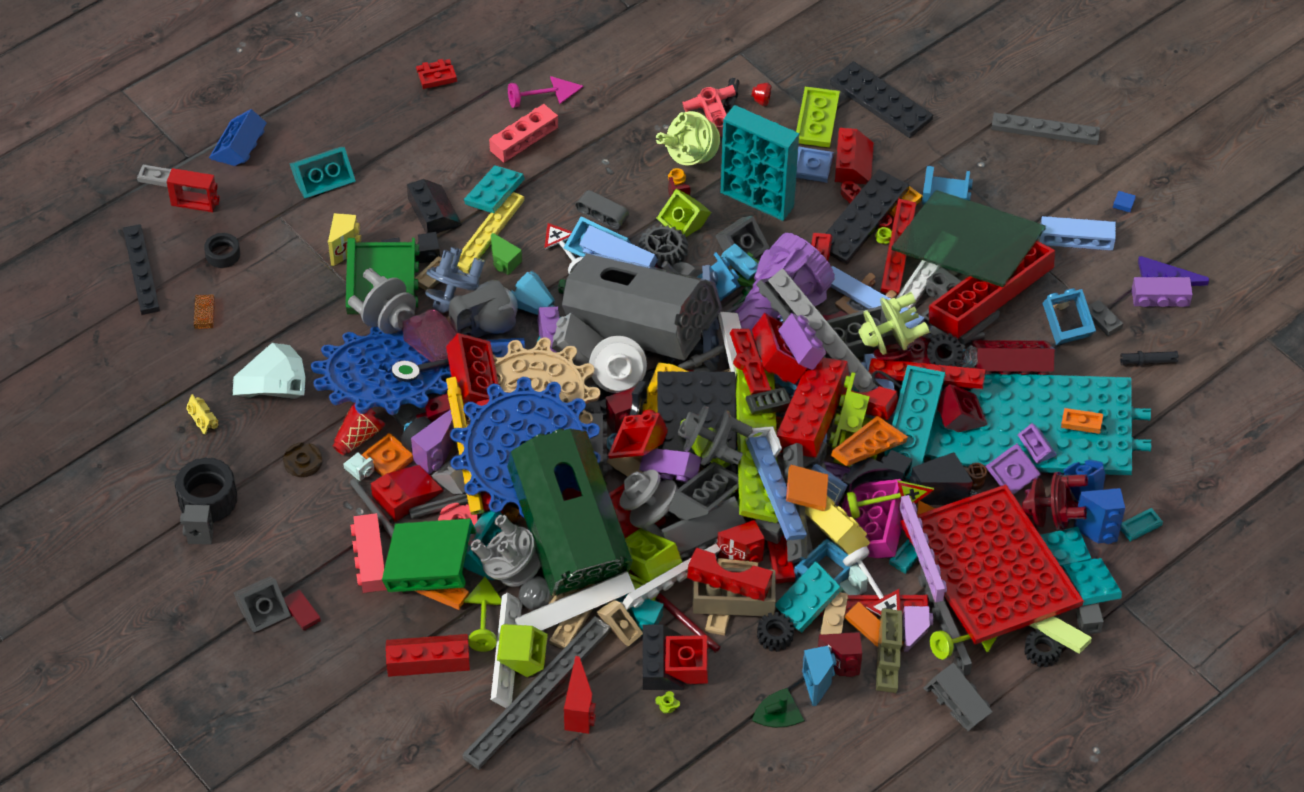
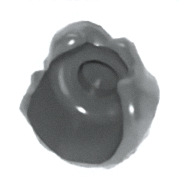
[518,576,553,611]

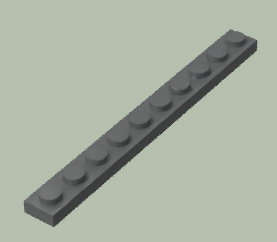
[462,616,611,770]

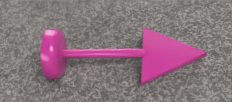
[508,76,583,108]

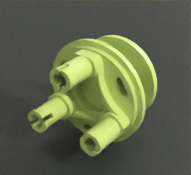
[656,111,720,166]
[859,292,930,355]

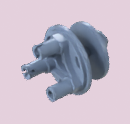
[425,247,485,313]

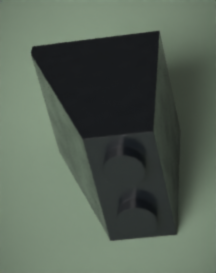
[910,452,973,505]

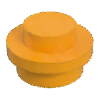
[668,168,686,185]

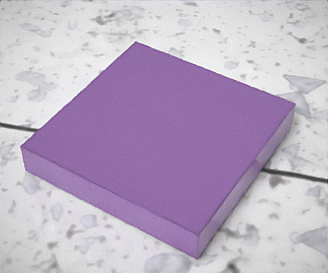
[985,443,1041,494]

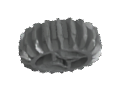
[639,224,688,268]

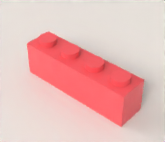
[350,513,387,593]

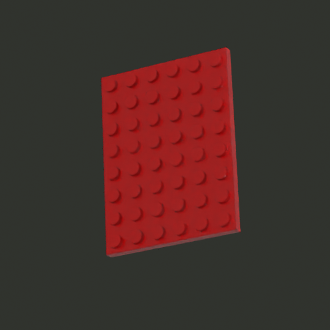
[900,484,1084,644]

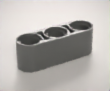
[575,190,629,229]

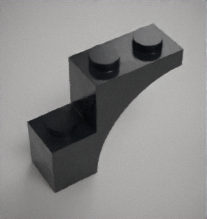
[841,450,912,495]

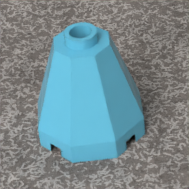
[511,271,555,315]

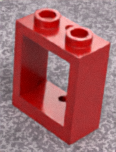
[166,168,220,212]

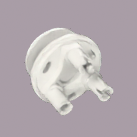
[589,336,647,393]

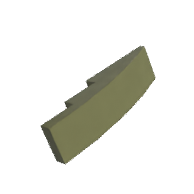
[876,608,902,693]

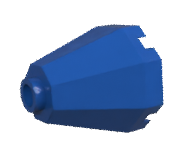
[1064,460,1105,502]

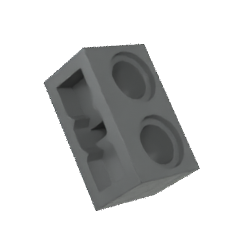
[925,267,962,299]

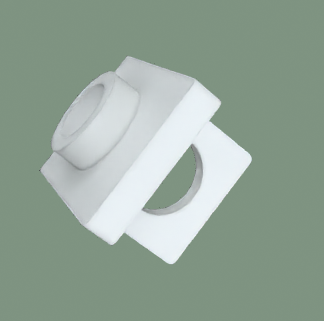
[745,427,782,458]

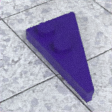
[1138,256,1209,286]

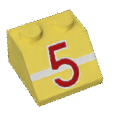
[328,213,361,266]

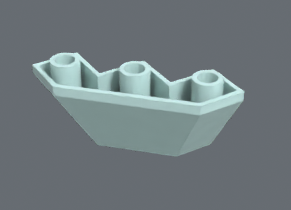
[233,343,305,399]

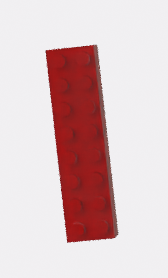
[929,235,1055,339]

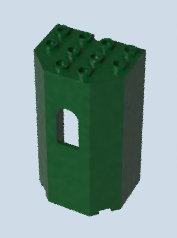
[507,429,633,597]

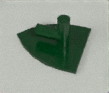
[752,688,804,728]

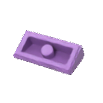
[1018,423,1057,464]

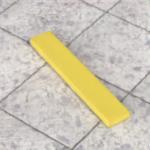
[458,192,524,273]

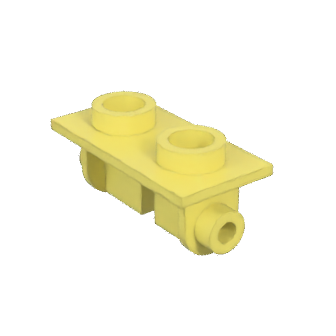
[186,395,218,435]

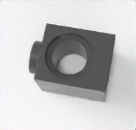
[1076,603,1104,634]

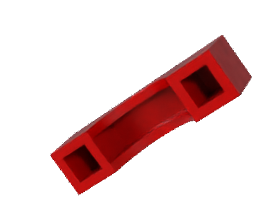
[838,386,898,420]
[687,548,773,601]

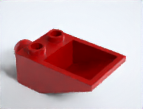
[608,409,668,459]

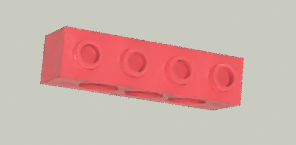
[489,104,558,163]

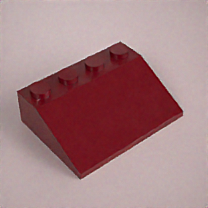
[971,340,1055,375]

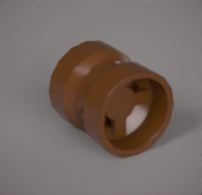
[967,463,987,490]

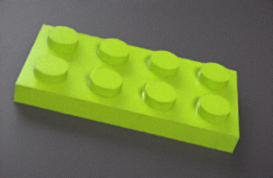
[796,87,840,148]

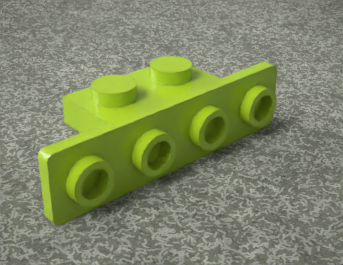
[829,372,870,449]

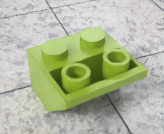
[497,624,548,677]

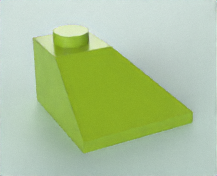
[657,189,712,237]

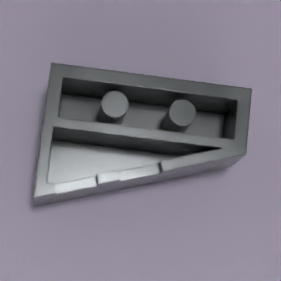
[923,663,992,731]

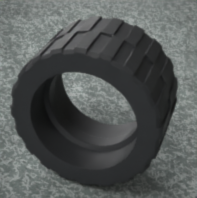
[175,457,238,523]

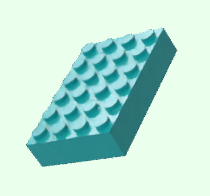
[720,105,799,221]

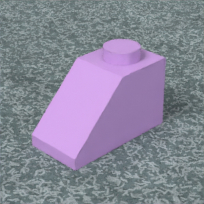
[903,606,933,651]

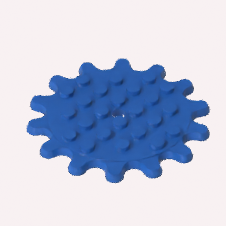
[311,326,451,415]
[450,377,601,517]

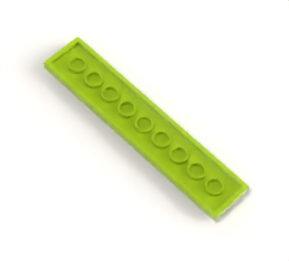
[736,362,778,523]

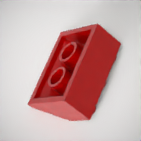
[835,128,874,185]

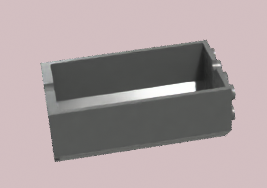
[562,253,722,360]

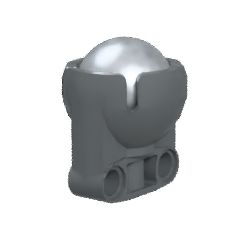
[449,280,518,338]

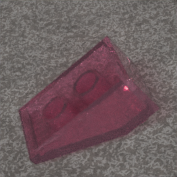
[403,309,456,362]

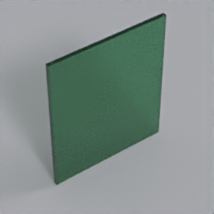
[891,190,1046,287]

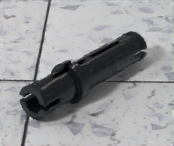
[1120,351,1179,366]

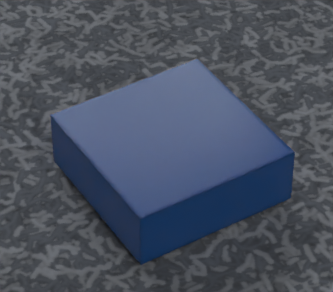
[1113,191,1136,212]

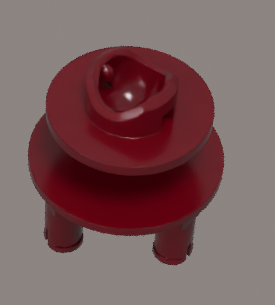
[1022,472,1088,531]

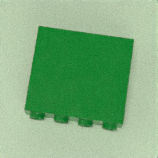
[346,238,419,314]
[382,519,476,592]

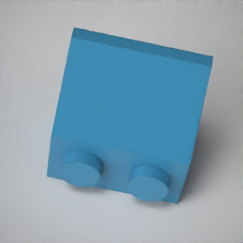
[802,646,836,706]

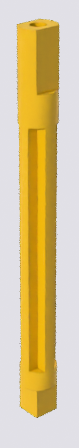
[446,376,484,515]

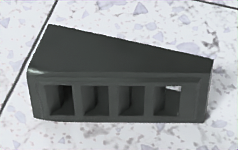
[745,388,790,414]

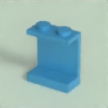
[922,166,973,210]
[697,252,741,301]

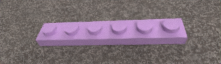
[900,495,947,602]

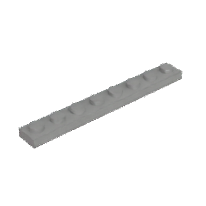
[768,268,877,392]

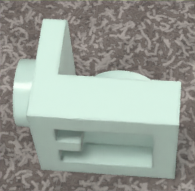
[344,453,374,481]
[839,564,868,595]

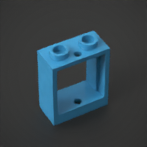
[1043,288,1096,345]
[794,539,852,584]

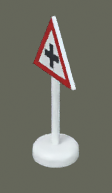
[544,223,583,274]
[843,546,900,616]

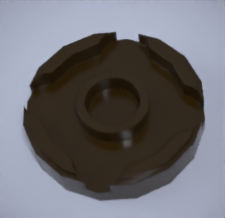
[283,442,322,477]

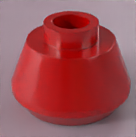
[751,82,772,106]

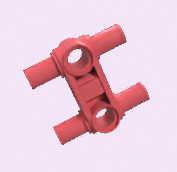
[682,85,736,137]

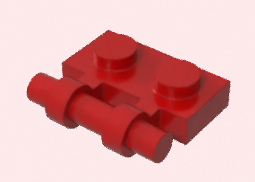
[416,59,457,89]

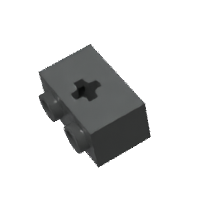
[180,505,214,545]

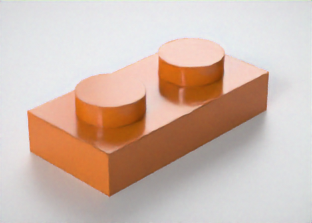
[1061,408,1103,434]

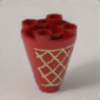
[332,403,385,456]

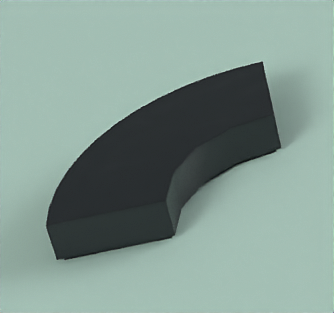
[630,381,647,416]

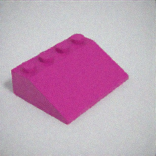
[833,479,904,558]

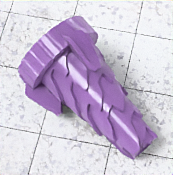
[735,233,835,340]

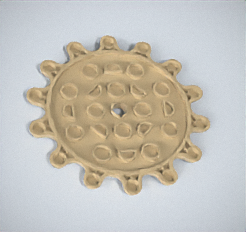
[467,337,601,426]

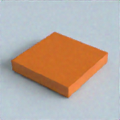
[362,433,413,476]
[786,465,828,511]

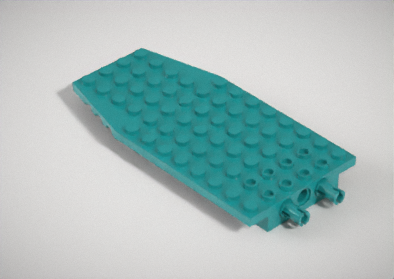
[899,373,1151,475]

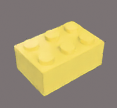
[805,496,870,555]

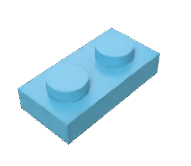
[721,244,758,280]

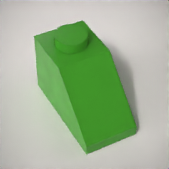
[491,233,522,275]

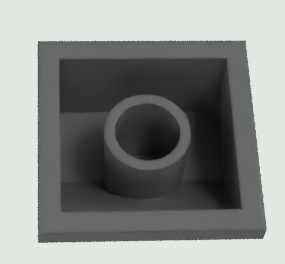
[715,216,770,258]
[233,576,291,632]

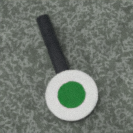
[392,359,449,382]

